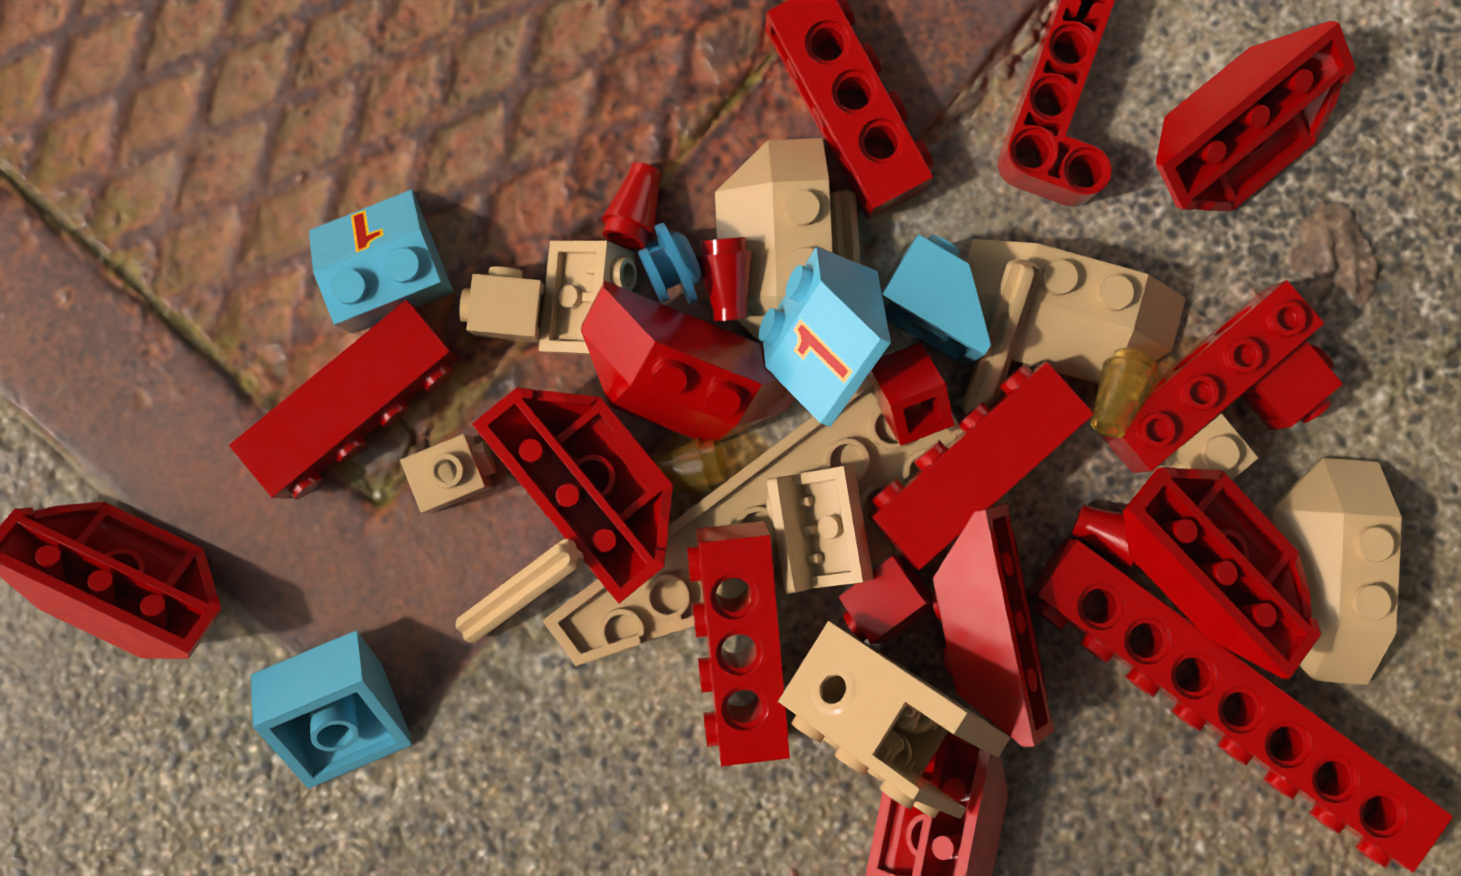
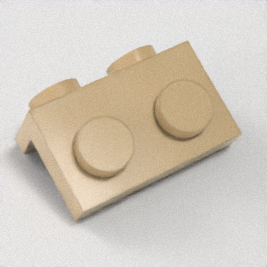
[767,465,873,594]

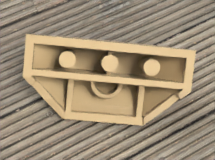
[715,138,832,345]
[965,239,1186,388]
[1269,458,1402,685]

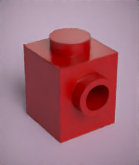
[1240,340,1343,430]
[870,342,954,446]
[838,556,933,644]

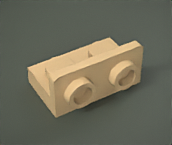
[539,241,637,356]

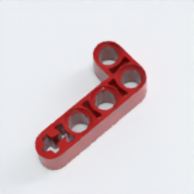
[997,0,1115,207]

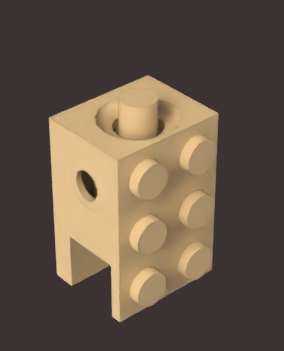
[778,621,1011,819]

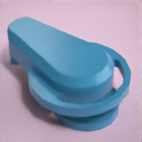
[638,223,703,304]

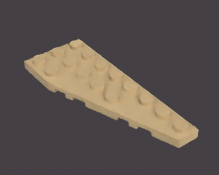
[542,348,963,666]

